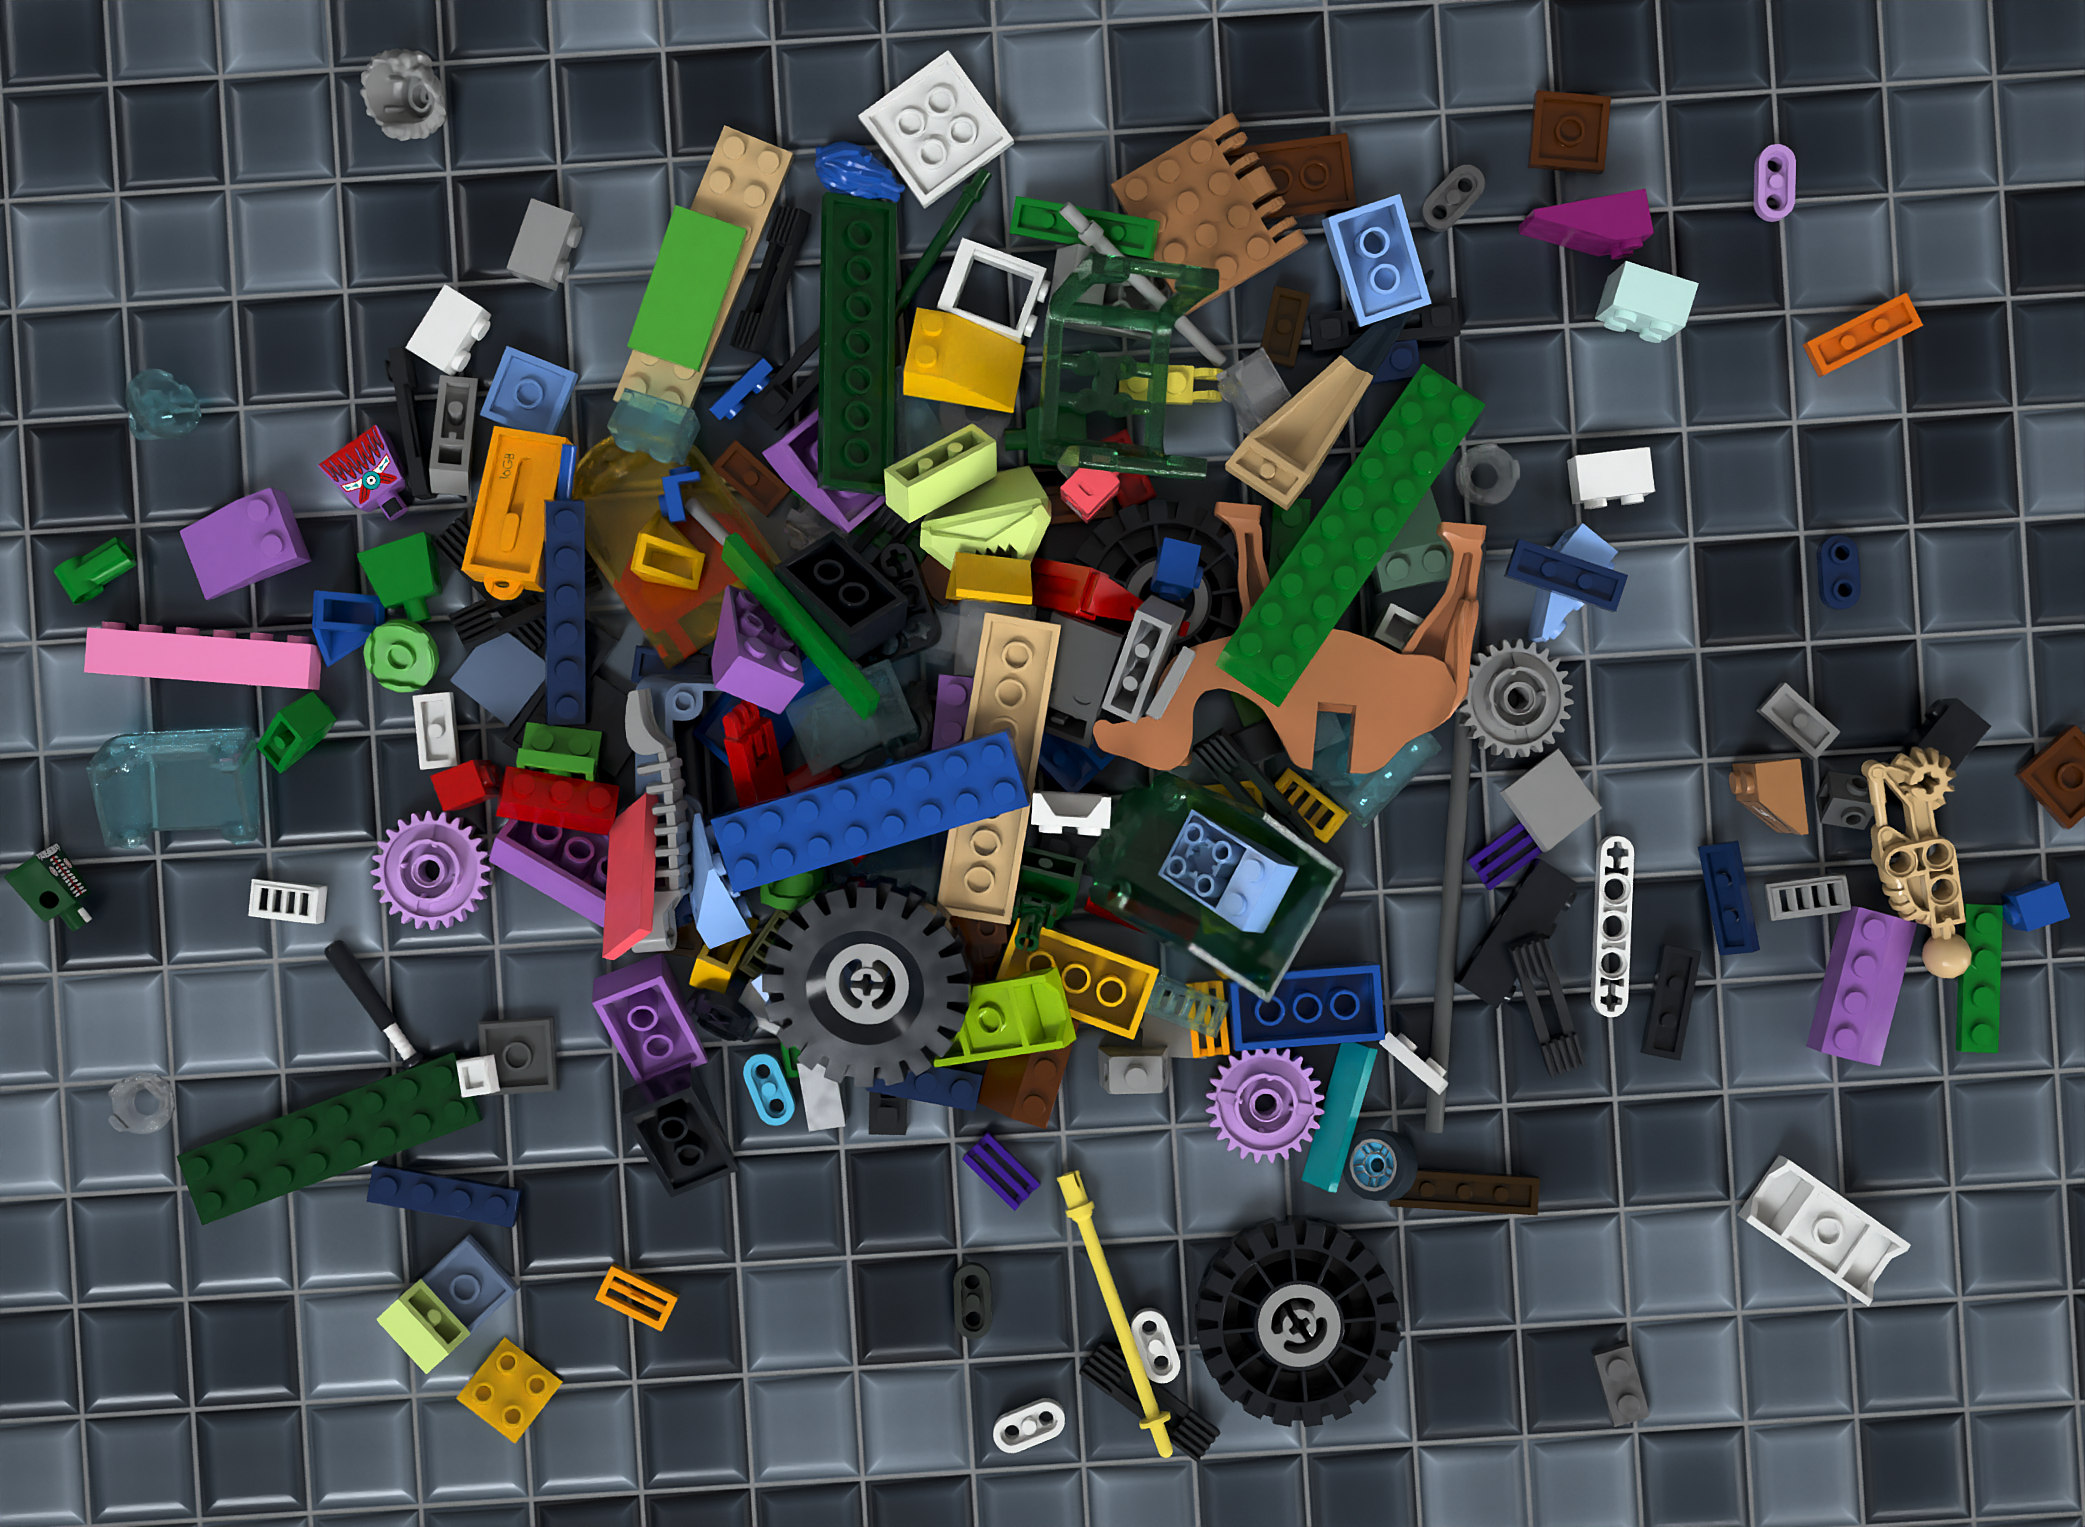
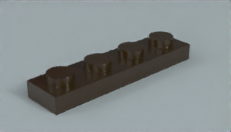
[1387,1169,1540,1216]

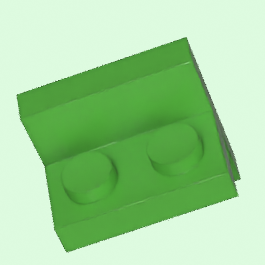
[516,722,602,782]

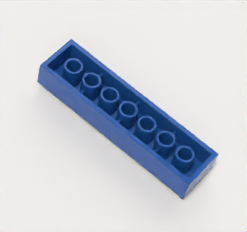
[710,727,1032,893]

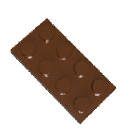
[1224,133,1357,222]

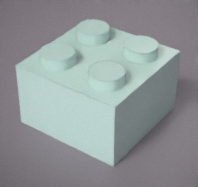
[1595,261,1699,343]

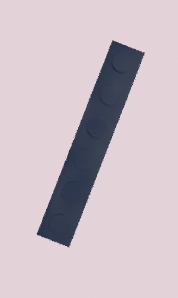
[544,499,585,725]

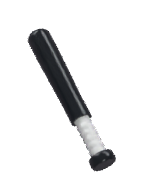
[324,940,425,1070]

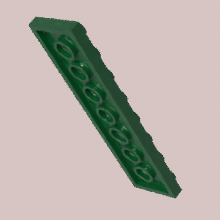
[817,192,896,496]
[176,1051,483,1225]

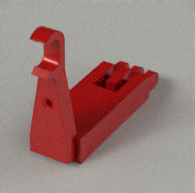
[1026,557,1190,637]
[722,700,866,866]

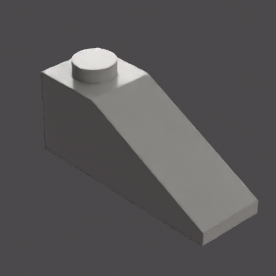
[429,375,478,496]

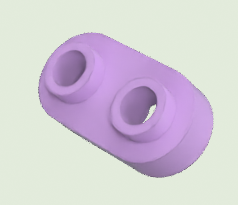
[1754,144,1796,222]

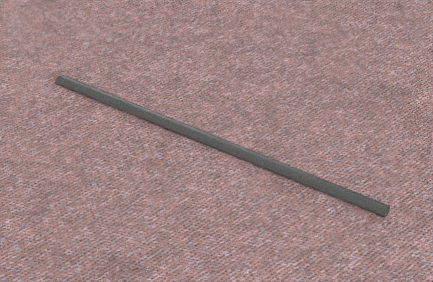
[1425,542,1487,1133]

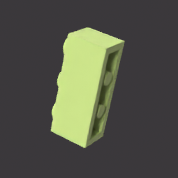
[884,423,997,523]

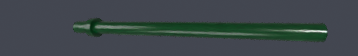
[895,167,992,324]

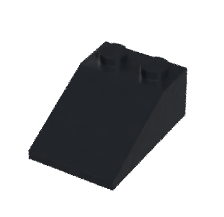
[622,1062,739,1198]

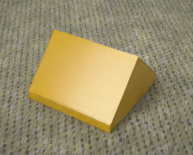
[946,552,1033,607]

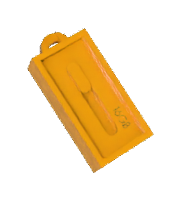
[461,426,578,600]

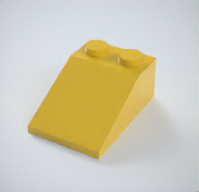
[903,308,1026,413]

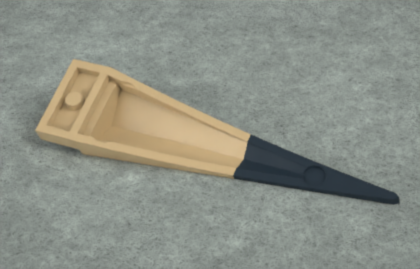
[1225,270,1434,511]

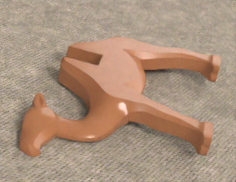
[1093,502,1486,774]

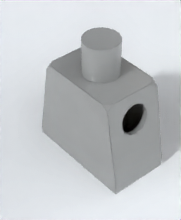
[1098,1046,1169,1094]

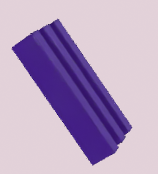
[1466,821,1543,890]
[962,1131,1041,1211]

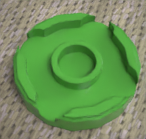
[363,619,440,693]

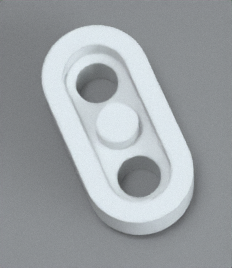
[1131,1308,1180,1383]
[993,1398,1065,1453]

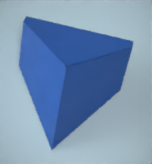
[312,591,385,668]

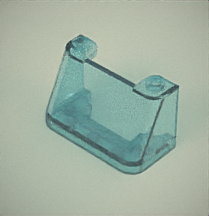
[86,729,260,849]

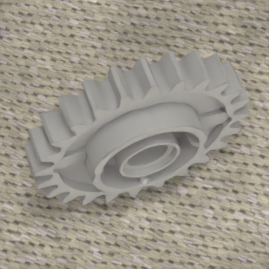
[1455,639,1574,758]

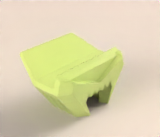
[920,465,1051,571]

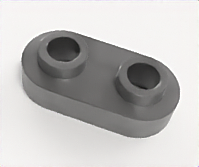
[1420,165,1485,232]

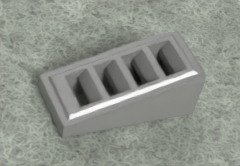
[1764,873,1851,921]

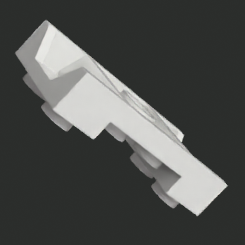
[1031,789,1111,836]
[1737,1155,1911,1306]

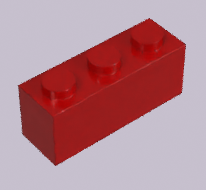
[495,766,620,836]

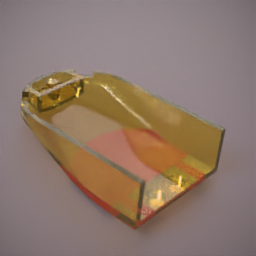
[572,427,782,670]

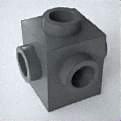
[1816,771,1875,830]

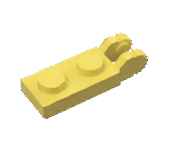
[1118,364,1223,405]

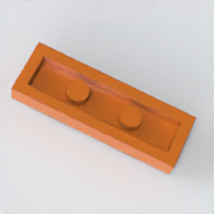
[1803,292,1923,377]

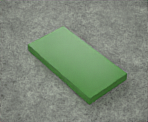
[627,205,747,373]

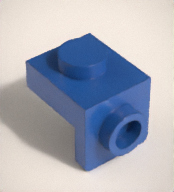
[658,466,702,524]

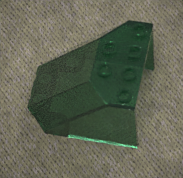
[1086,771,1343,1003]

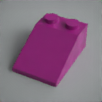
[1518,189,1654,260]

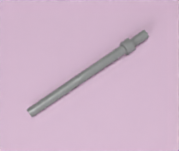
[1059,201,1227,368]

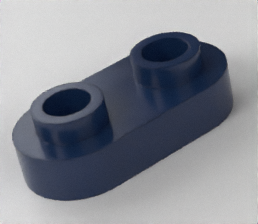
[1816,535,1861,610]

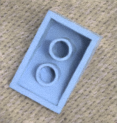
[1321,194,1431,327]

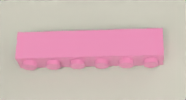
[84,621,322,690]

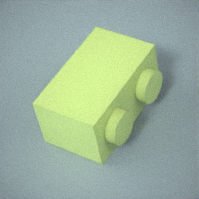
[376,1279,471,1374]

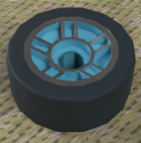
[1343,1129,1418,1201]

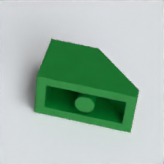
[256,691,337,774]

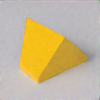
[630,509,705,590]

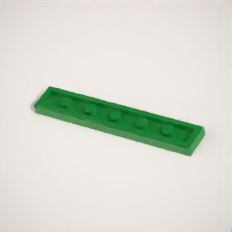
[721,532,881,721]

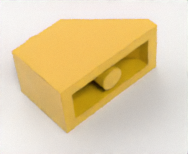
[689,917,759,994]

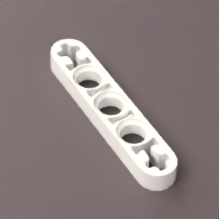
[1590,835,1634,1017]

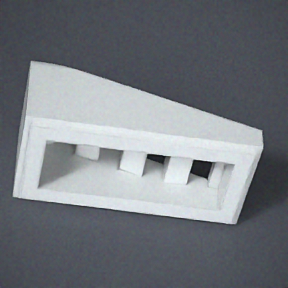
[248,879,328,924]

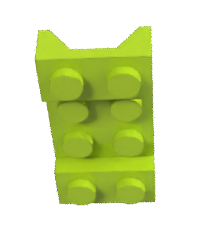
[934,966,1077,1067]

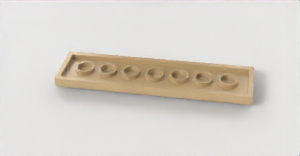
[613,125,794,430]
[937,612,1061,925]

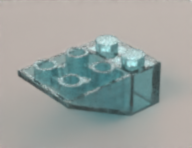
[785,658,918,776]

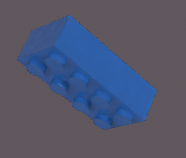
[1226,961,1385,1051]

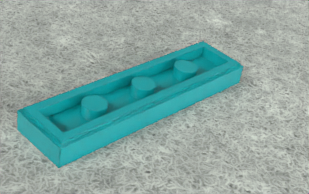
[1301,1042,1378,1193]

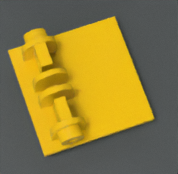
[456,1337,563,1444]

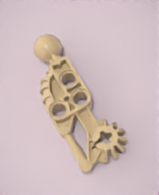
[1861,747,1972,978]

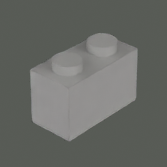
[506,198,582,291]

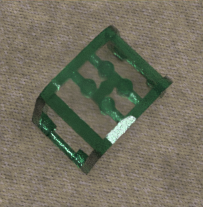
[1038,252,1220,481]

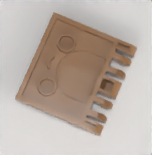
[1110,112,1308,316]

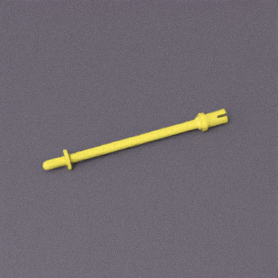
[1056,1170,1173,1458]

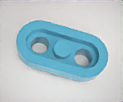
[743,1052,796,1126]

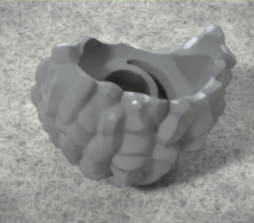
[360,48,446,141]

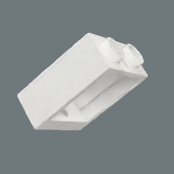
[937,237,1051,344]

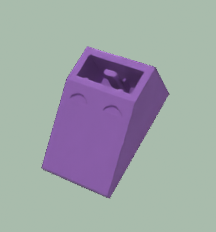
[711,584,805,714]

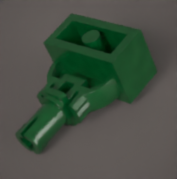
[1011,846,1084,951]

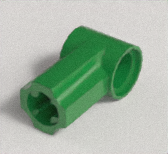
[53,537,137,605]

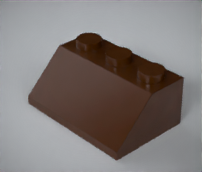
[977,1017,1080,1129]

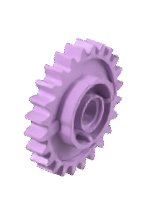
[371,811,494,930]
[1205,1047,1325,1163]

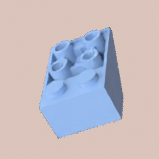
[1526,523,1618,643]
[1158,809,1299,933]
[688,813,753,949]

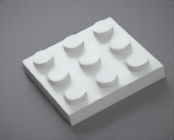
[858,50,1014,209]

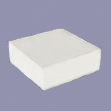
[456,1054,500,1098]

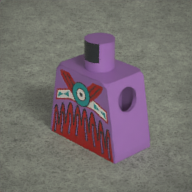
[317,425,408,521]

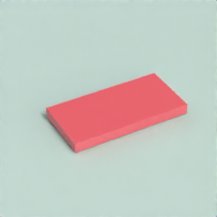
[602,792,659,960]

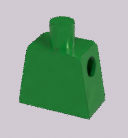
[357,531,443,624]

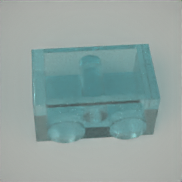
[607,388,701,465]

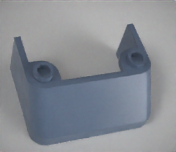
[635,674,722,833]

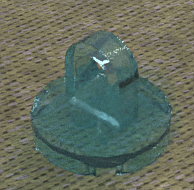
[124,369,201,440]

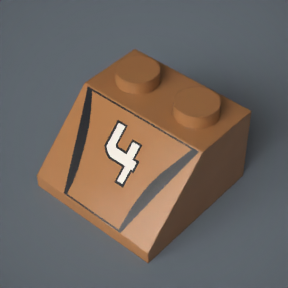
[1729,759,1809,835]

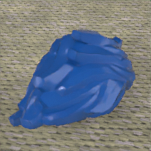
[815,141,905,203]

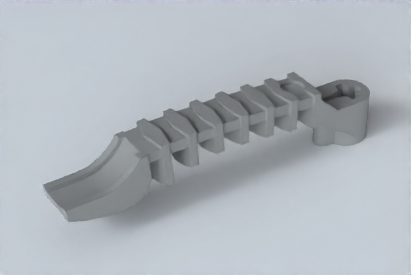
[625,688,692,953]

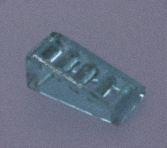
[1144,975,1230,1038]

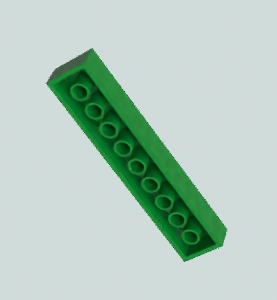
[1215,364,1486,708]

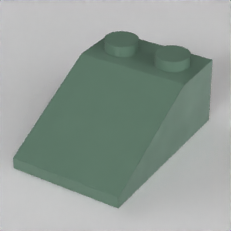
[1371,487,1452,595]

